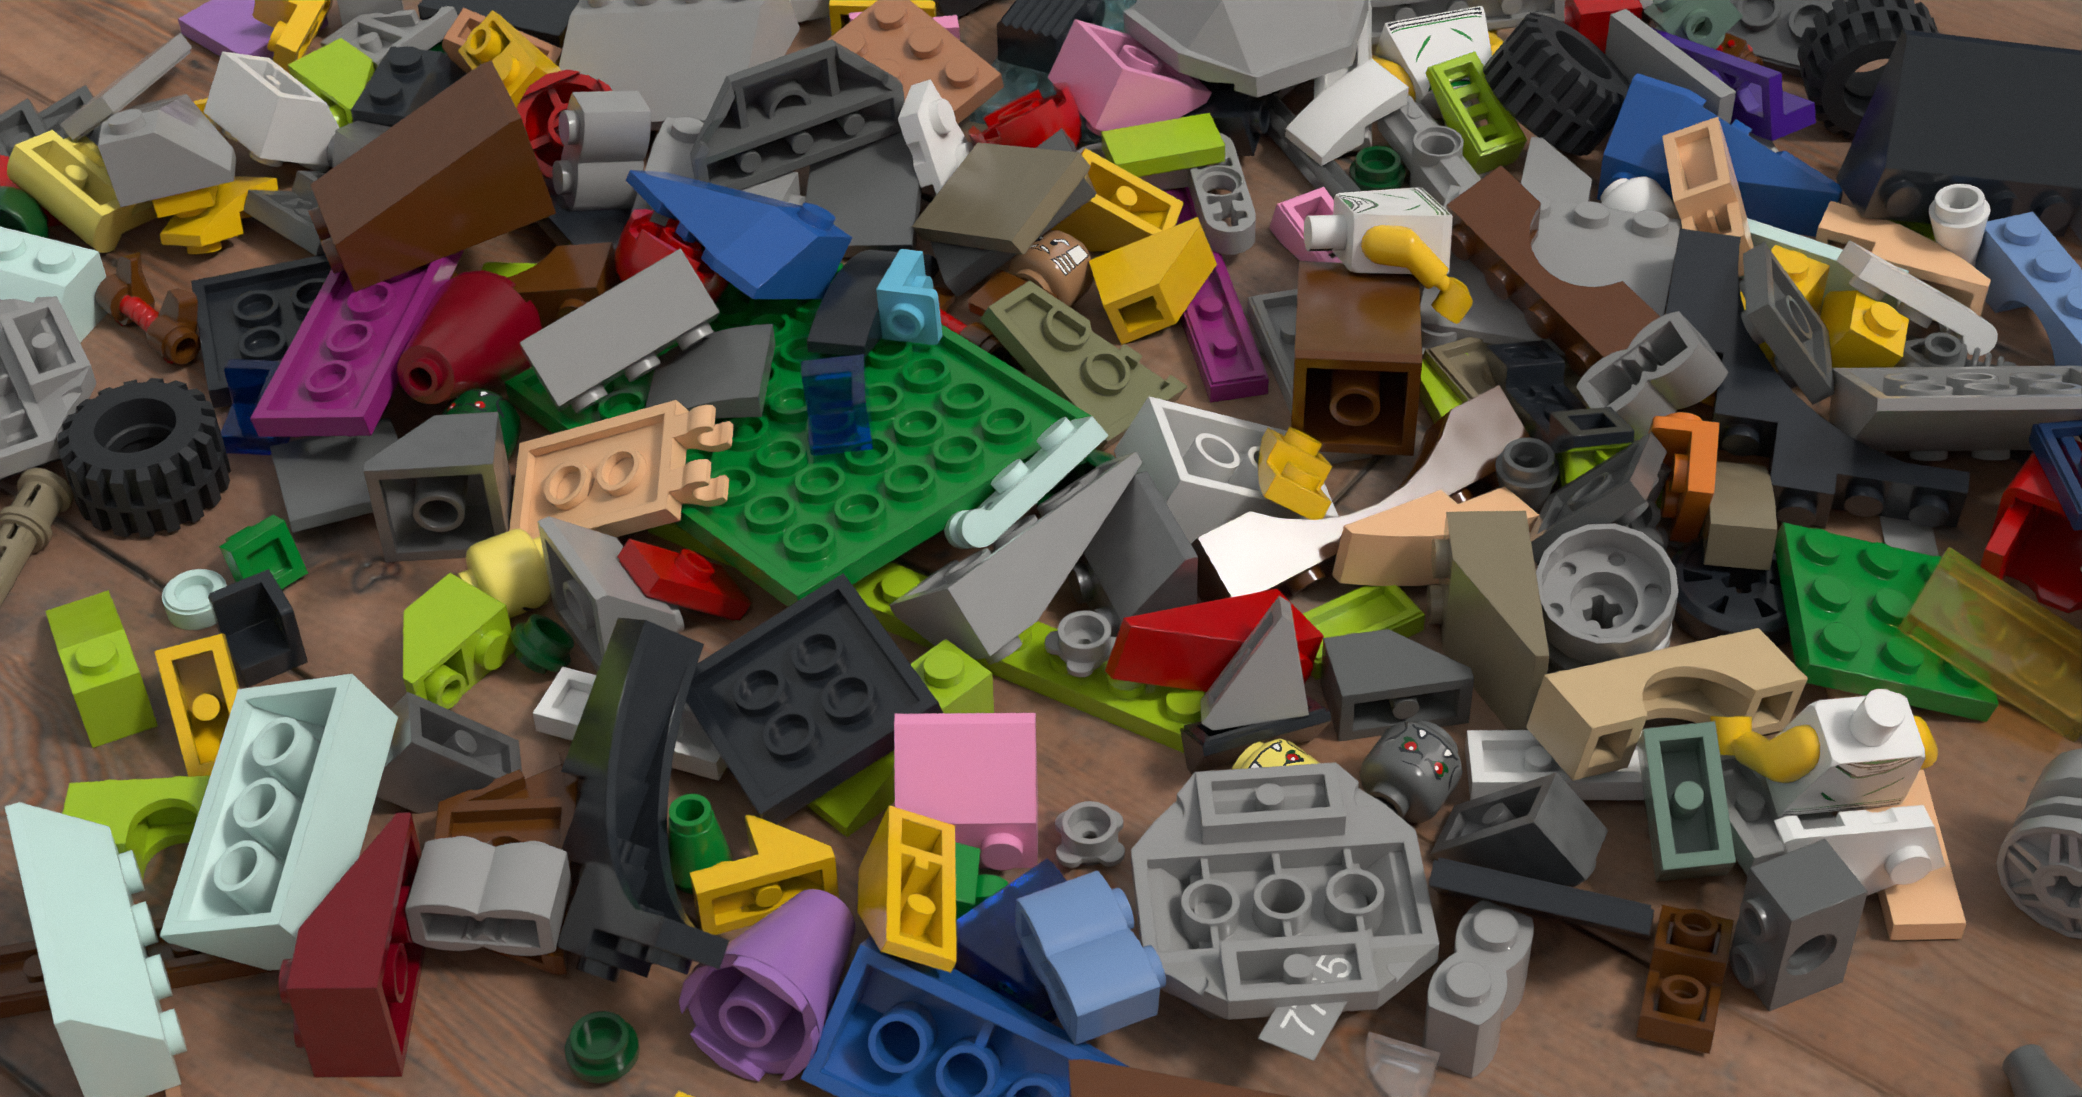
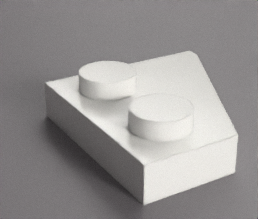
[898,79,974,195]
[1774,805,1945,896]

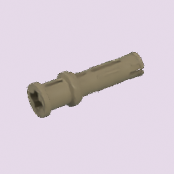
[0,468,74,608]

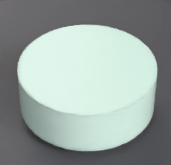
[162,569,227,630]

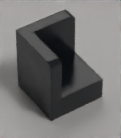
[208,569,308,688]

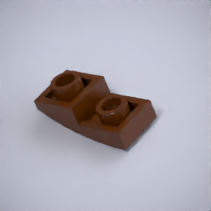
[1636,905,1734,1054]

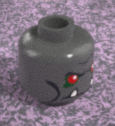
[1359,721,1463,823]

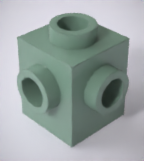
[1644,0,1743,49]

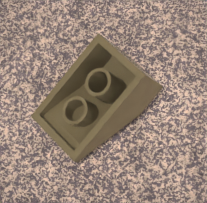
[1427,511,1549,730]

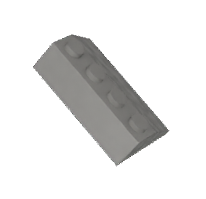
[559,0,800,131]
[1420,184,1681,356]
[1829,366,2082,461]

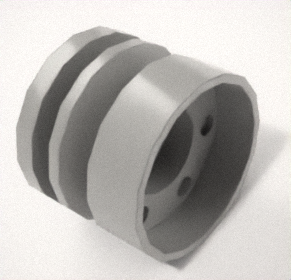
[1536,524,1678,674]
[1996,748,2082,939]

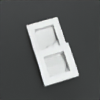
[1285,59,1409,166]

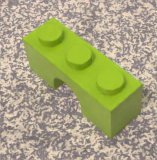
[62,776,210,881]

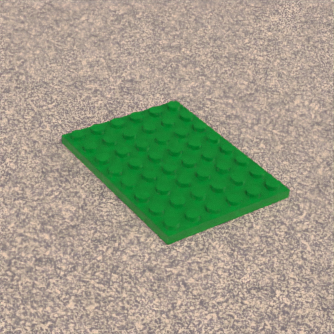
[505,263,1091,607]

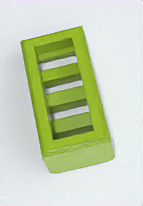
[1425,51,1528,175]

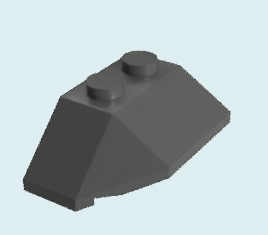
[690,39,905,190]

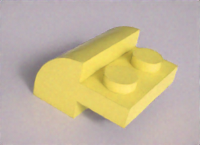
[7,130,157,253]

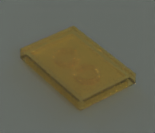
[1898,547,2082,743]

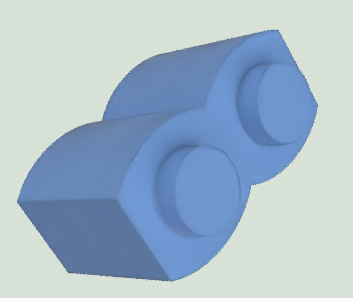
[1015,871,1166,1045]

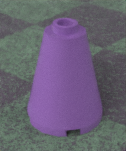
[679,889,856,1081]

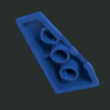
[1597,73,1843,237]
[626,170,852,299]
[801,936,1129,1097]

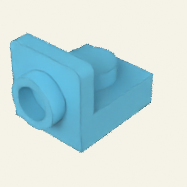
[876,249,943,345]

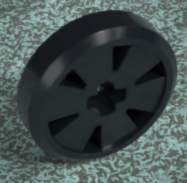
[1671,536,1791,646]

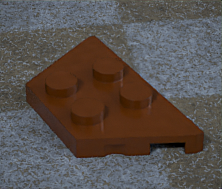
[434,749,583,975]

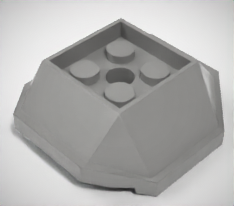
[1123,0,1369,98]
[0,296,97,481]
[1131,762,1439,1020]

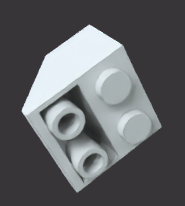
[204,51,339,172]

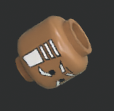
[1008,230,1094,307]

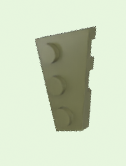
[980,281,1188,451]

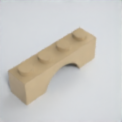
[1526,628,1808,781]

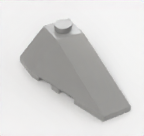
[98,94,236,207]
[889,452,1143,664]

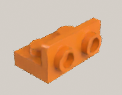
[1648,412,1719,543]

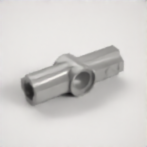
[1378,95,1481,206]

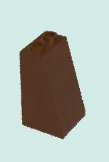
[308,60,556,292]
[1291,261,1422,456]

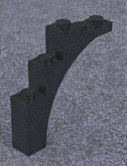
[1666,228,1970,529]
[556,618,729,983]

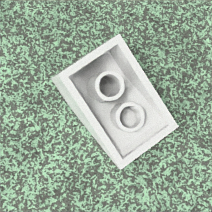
[1114,396,1338,544]

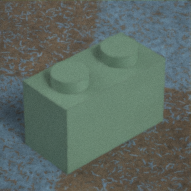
[1637,721,1736,882]

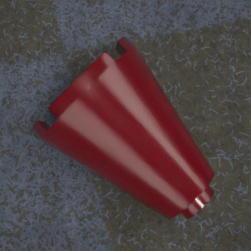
[397,270,542,404]

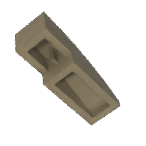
[1699,461,1777,571]

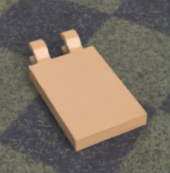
[509,400,733,539]

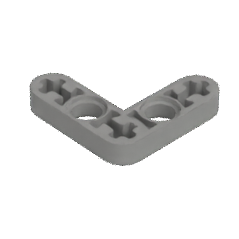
[1077,133,1256,254]

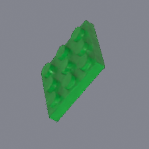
[1774,522,1999,722]

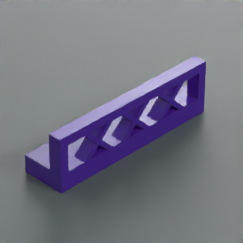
[1651,27,1816,141]

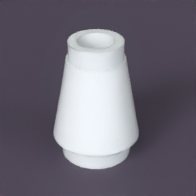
[1929,184,1990,267]

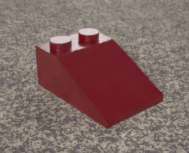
[279,813,426,1078]

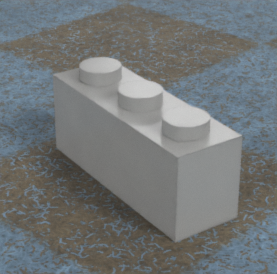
[520,248,719,414]

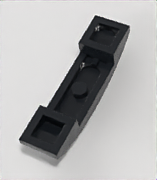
[807,250,939,357]
[1486,340,1635,453]

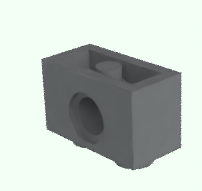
[1729,839,1868,1012]

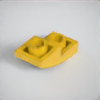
[160,176,279,254]
[1258,427,1332,520]

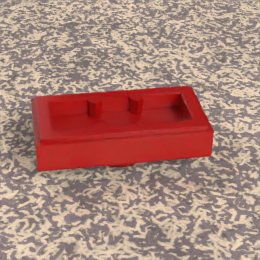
[617,539,752,621]

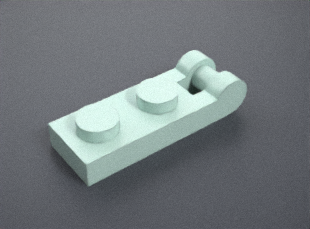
[944,416,1109,549]

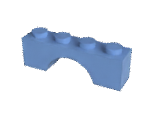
[1975,212,2082,367]

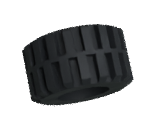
[1797,0,1939,140]
[1483,13,1629,156]
[57,378,231,538]

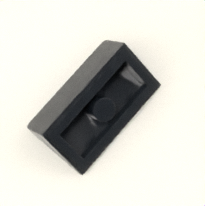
[1180,695,1332,774]

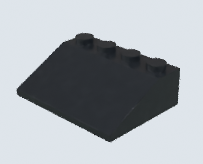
[1835,29,2082,237]

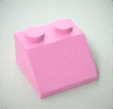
[1048,19,1211,136]
[894,713,1038,870]

